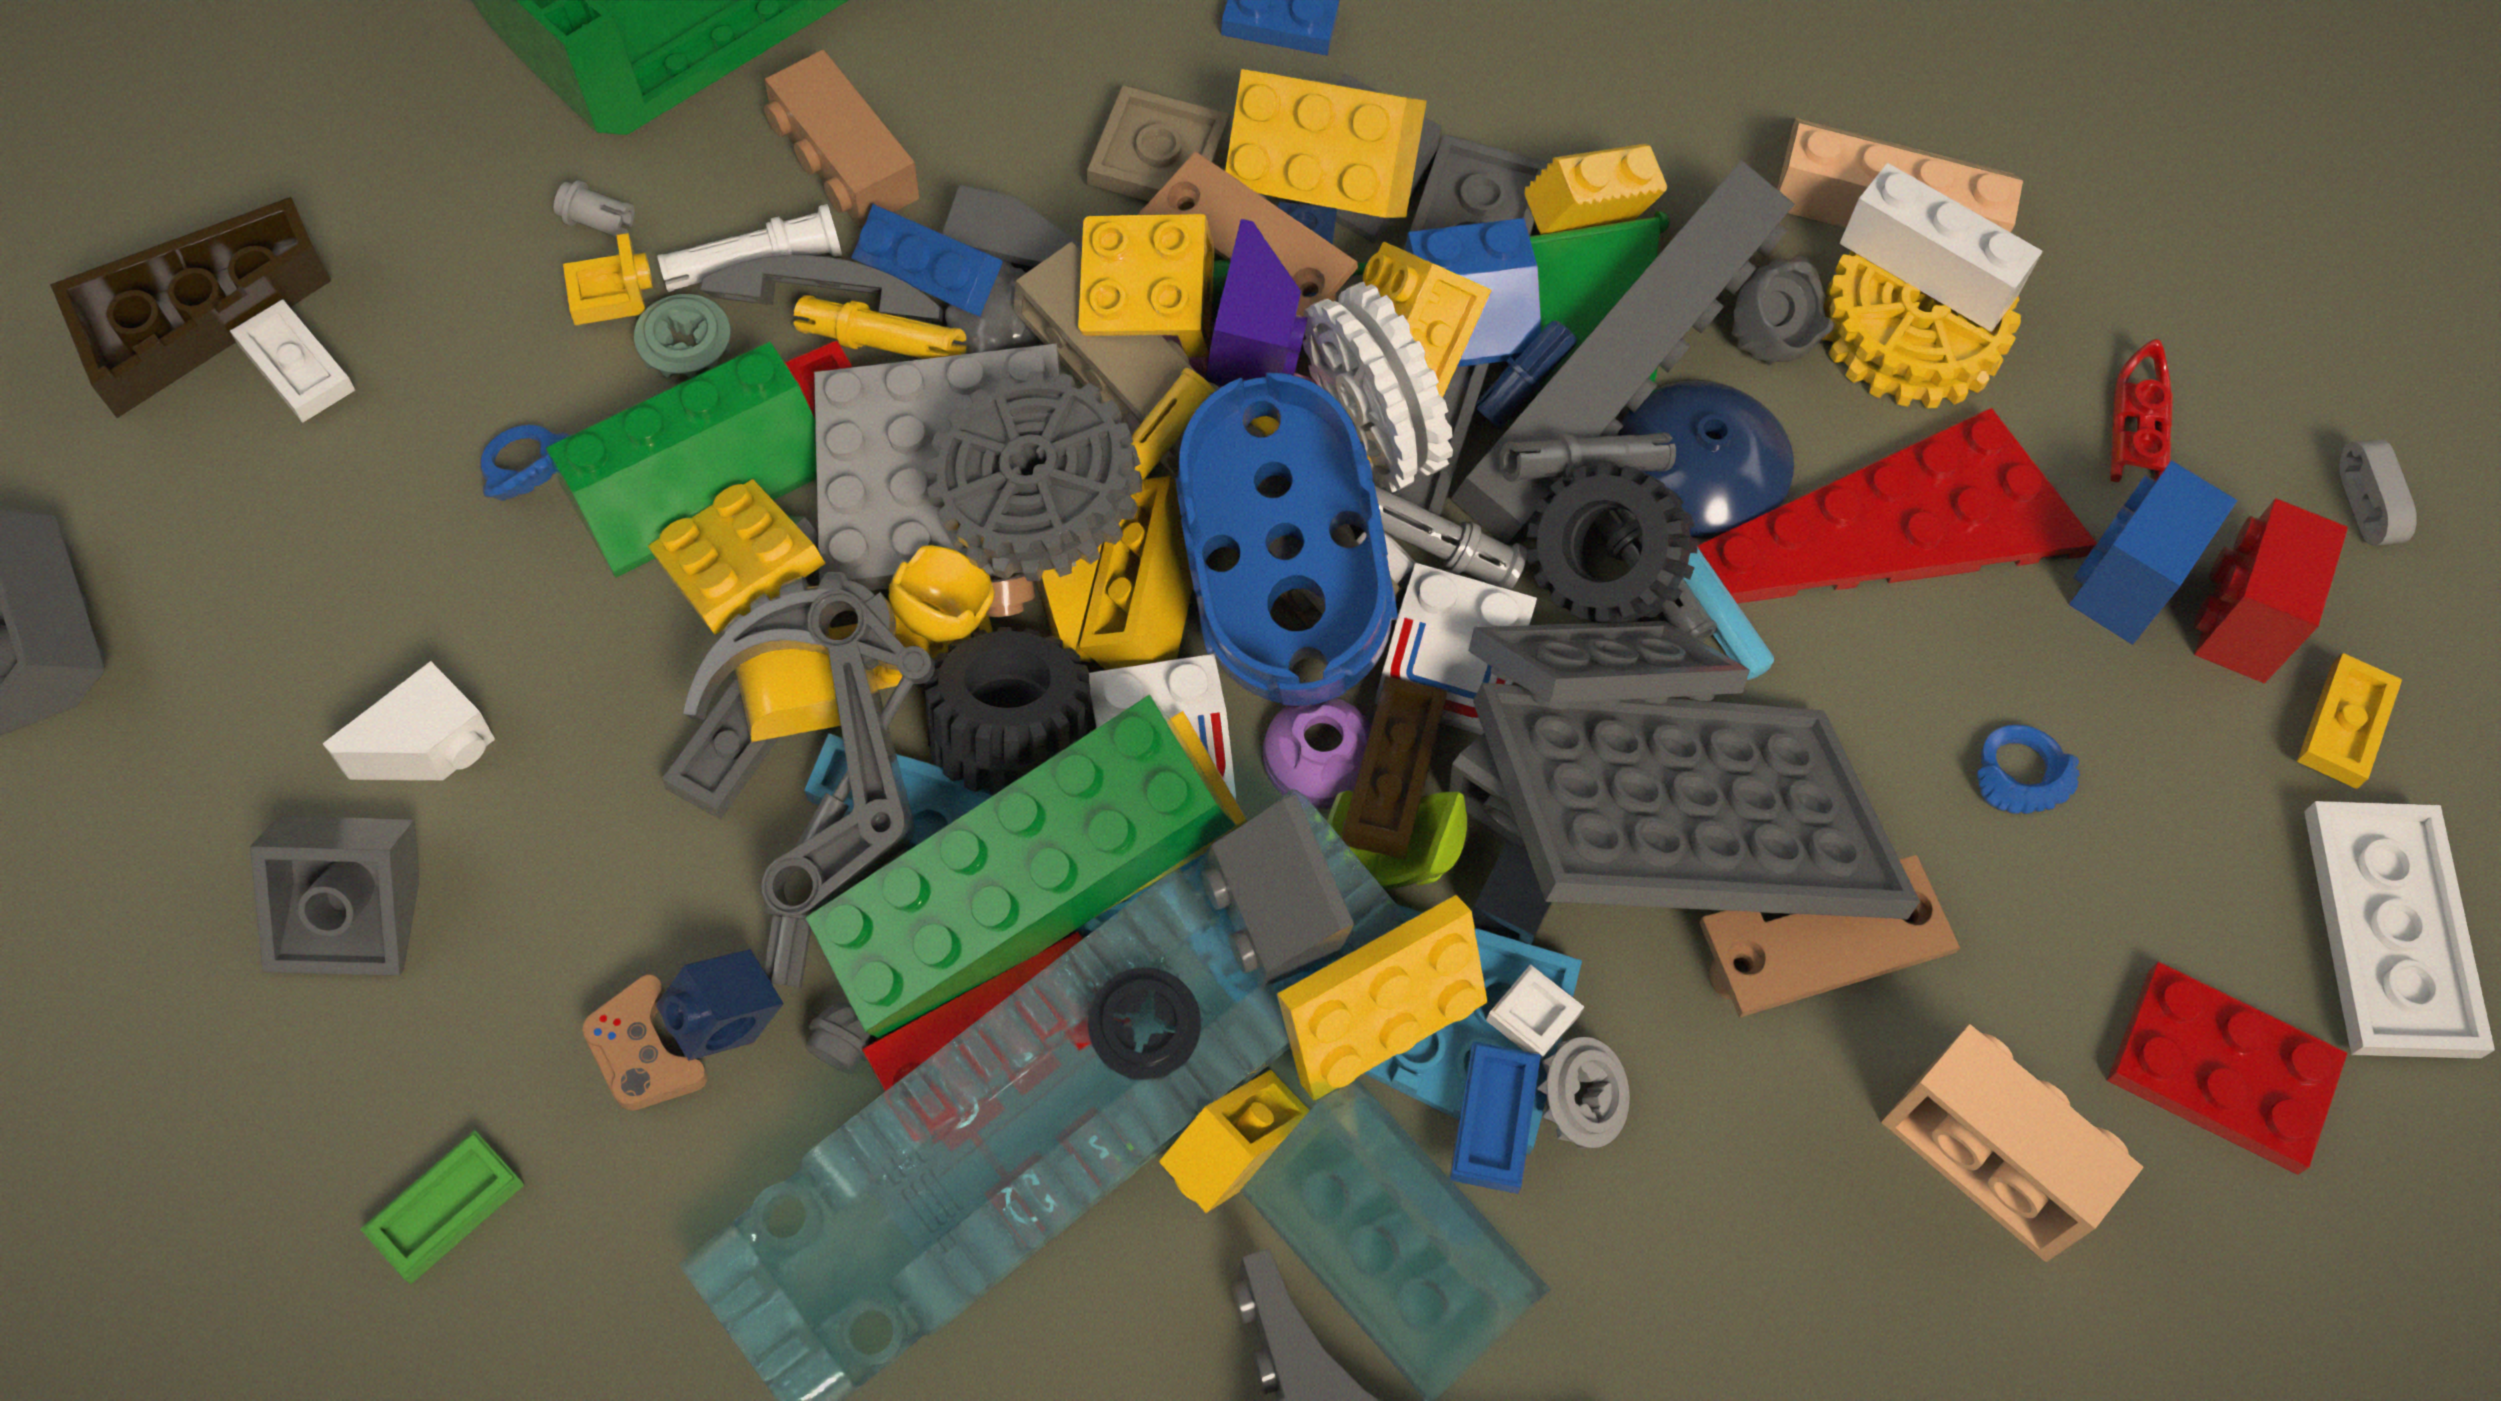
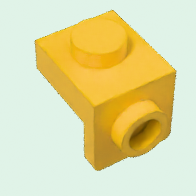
[563,233,653,325]

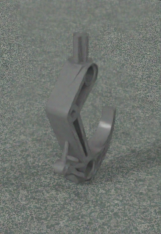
[683,572,935,988]

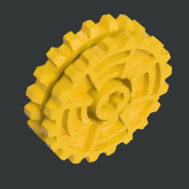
[1822,250,2021,408]

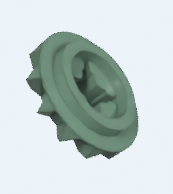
[634,294,732,380]

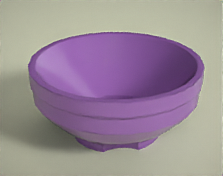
[1263,698,1372,809]

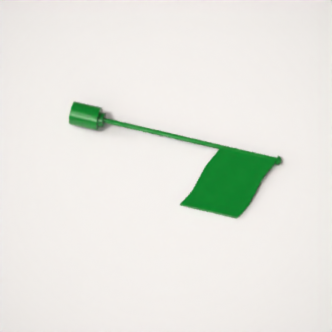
[1212,211,1670,416]

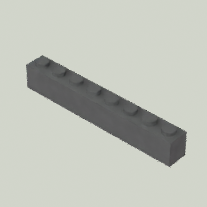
[1451,160,1795,545]

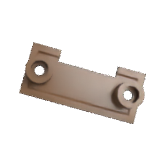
[1138,151,1358,316]
[1699,855,1960,1018]

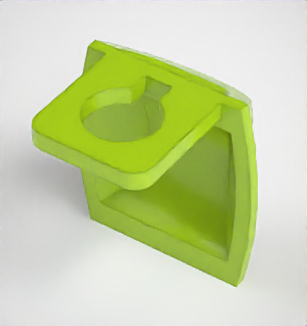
[1320,790,1467,889]

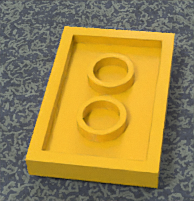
[648,479,826,635]
[1277,895,1488,1101]

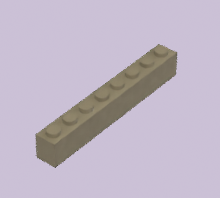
[1013,241,1402,628]

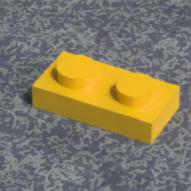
[2297,653,2402,789]

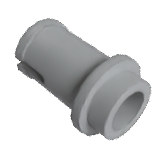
[553,180,635,239]

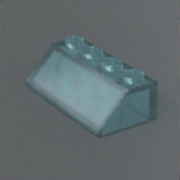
[1240,1080,1551,1401]

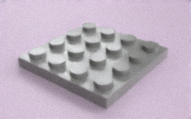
[814,343,1076,590]

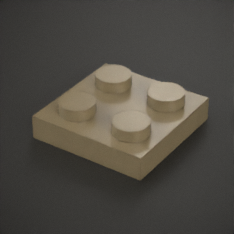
[1087,85,1230,211]

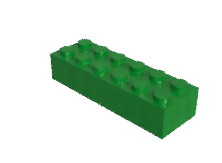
[805,694,1236,1039]

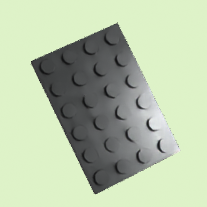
[1473,683,1920,919]

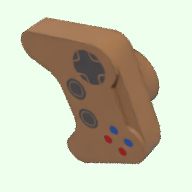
[582,975,708,1111]

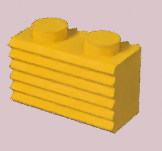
[1524,144,1667,235]

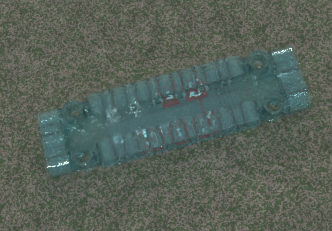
[679,788,1409,1401]

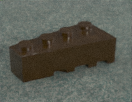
[50,197,331,418]

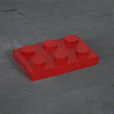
[2107,961,2348,1175]

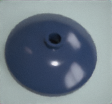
[1618,380,1794,539]

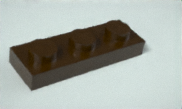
[1341,676,1448,860]

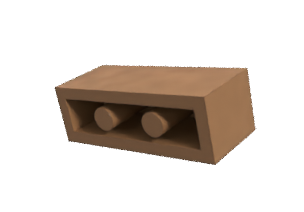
[764,49,919,229]

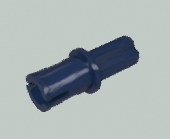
[1475,320,1577,430]

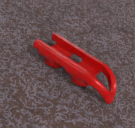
[2110,339,2173,483]

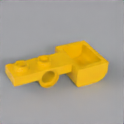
[735,594,993,742]

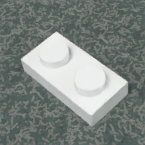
[230,299,355,423]

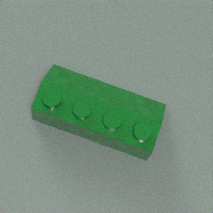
[545,341,817,578]

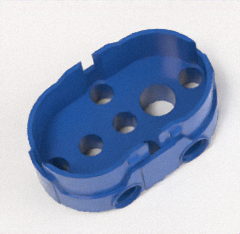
[1175,373,1398,706]

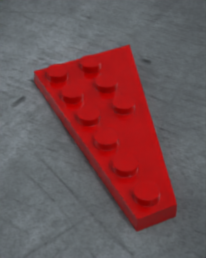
[1697,408,2097,604]

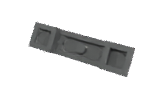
[701,255,947,326]

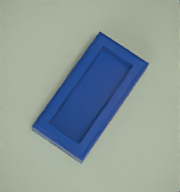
[1449,1041,1541,1194]

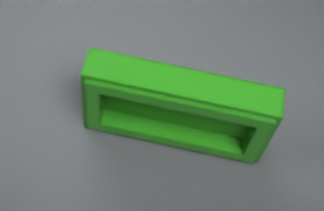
[360,1130,524,1285]

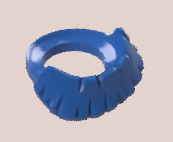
[481,425,571,501]
[1977,725,2080,814]

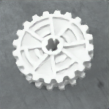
[1303,282,1453,493]

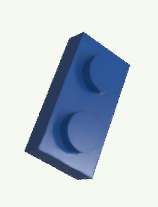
[1221,0,1340,56]

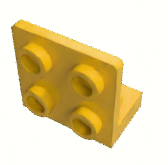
[1078,214,1214,357]
[1363,242,1492,398]

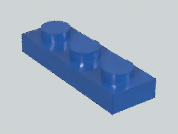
[851,204,1003,317]

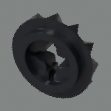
[1088,967,1201,1081]

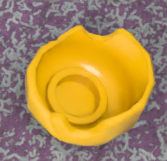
[889,545,995,642]

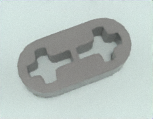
[2339,439,2417,546]

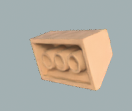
[1777,118,2023,233]

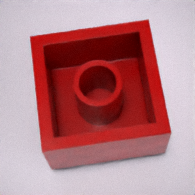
[2193,498,2348,684]

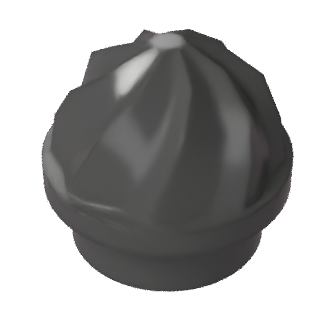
[805,1003,875,1074]

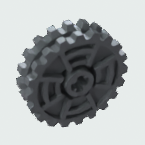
[925,372,1143,581]

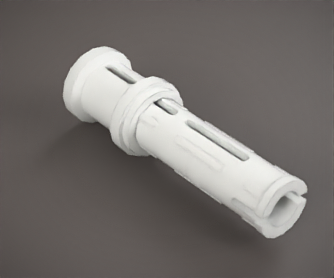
[657,204,842,292]

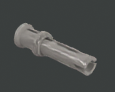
[1375,486,1528,590]

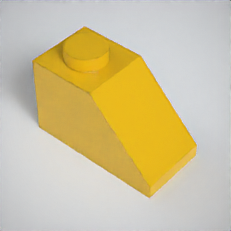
[1159,1070,1318,1213]

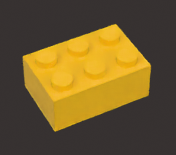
[1225,69,1427,218]

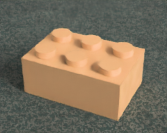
[1881,1024,2144,1262]

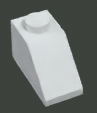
[323,661,495,780]

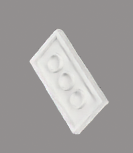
[2304,801,2495,1059]

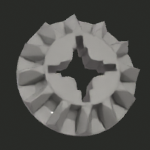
[1536,1037,1630,1149]

